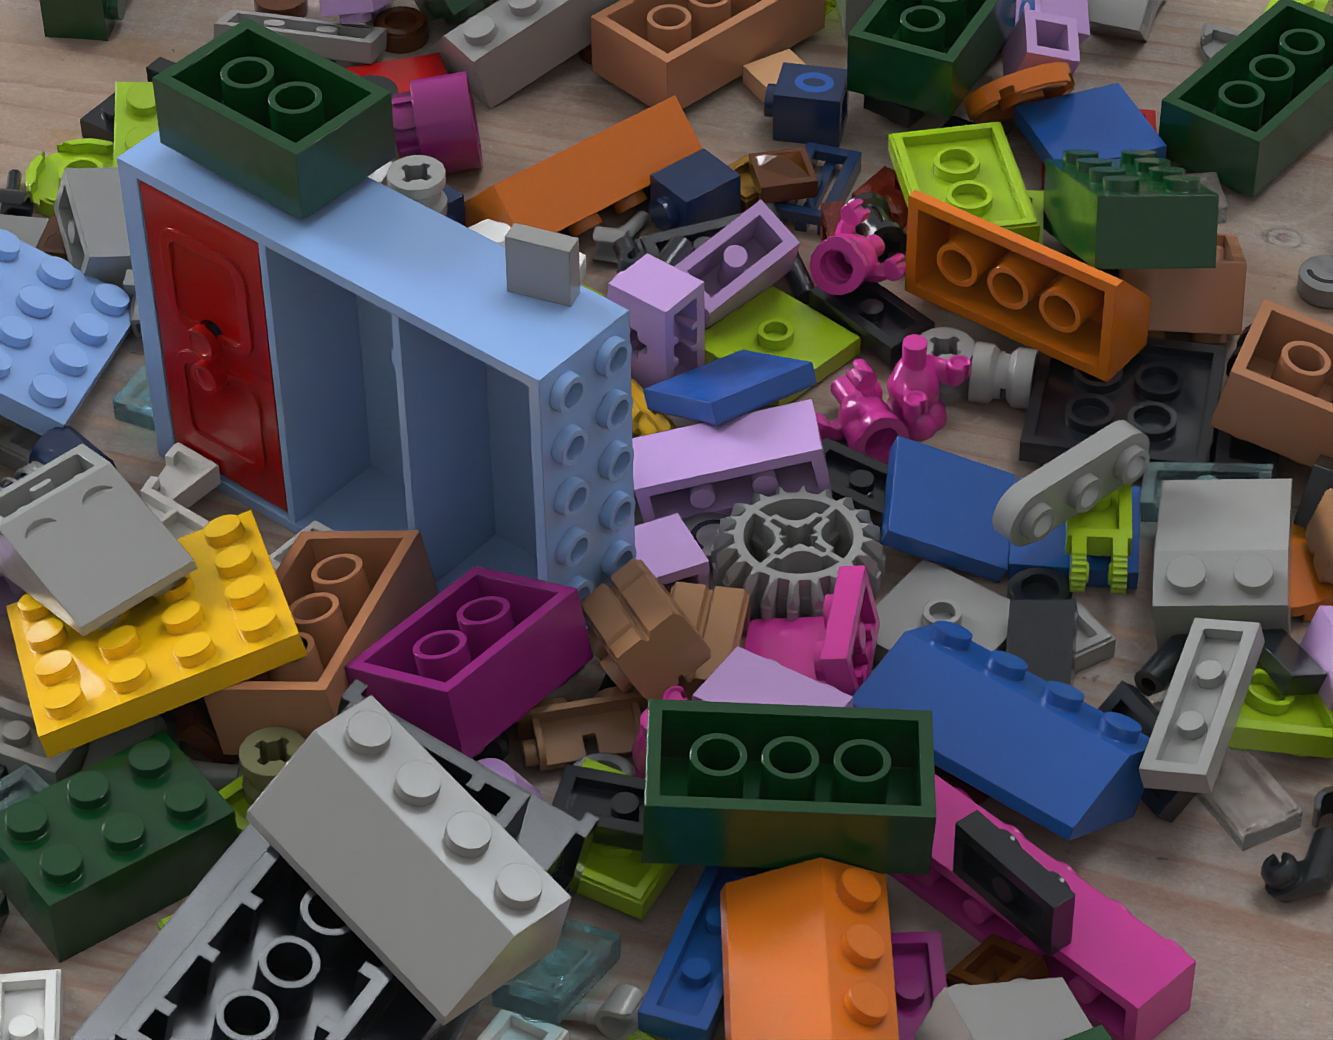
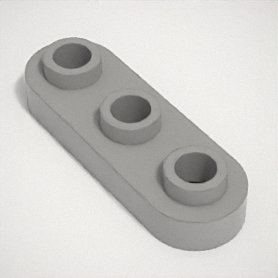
[992,420,1150,547]

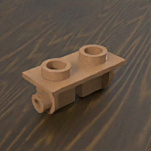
[516,686,648,772]

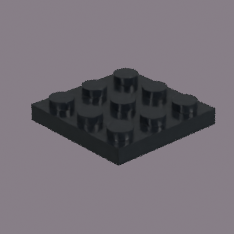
[1019,337,1227,480]

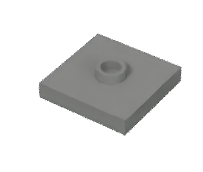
[874,558,1010,662]

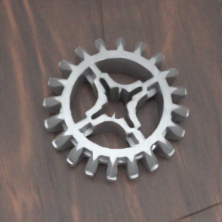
[711,484,886,622]

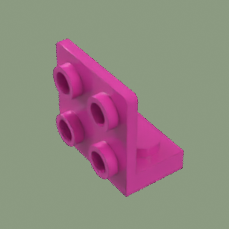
[744,565,880,696]

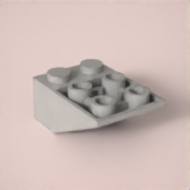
[0,444,197,636]

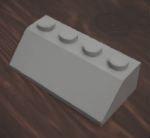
[430,0,620,109]
[246,695,572,1026]

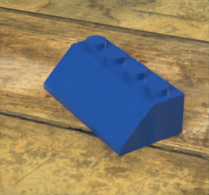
[852,621,1150,841]

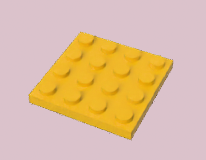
[6,510,307,759]

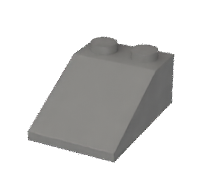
[1152,479,1293,649]

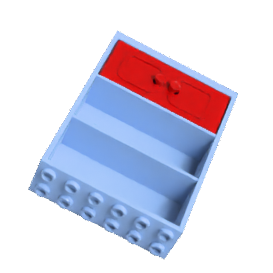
[117,130,637,650]

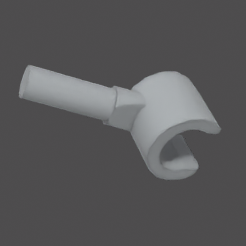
[593,211,649,264]
[541,983,644,1040]

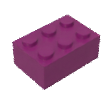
[344,566,593,759]

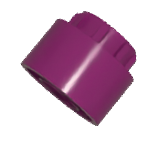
[392,71,483,174]

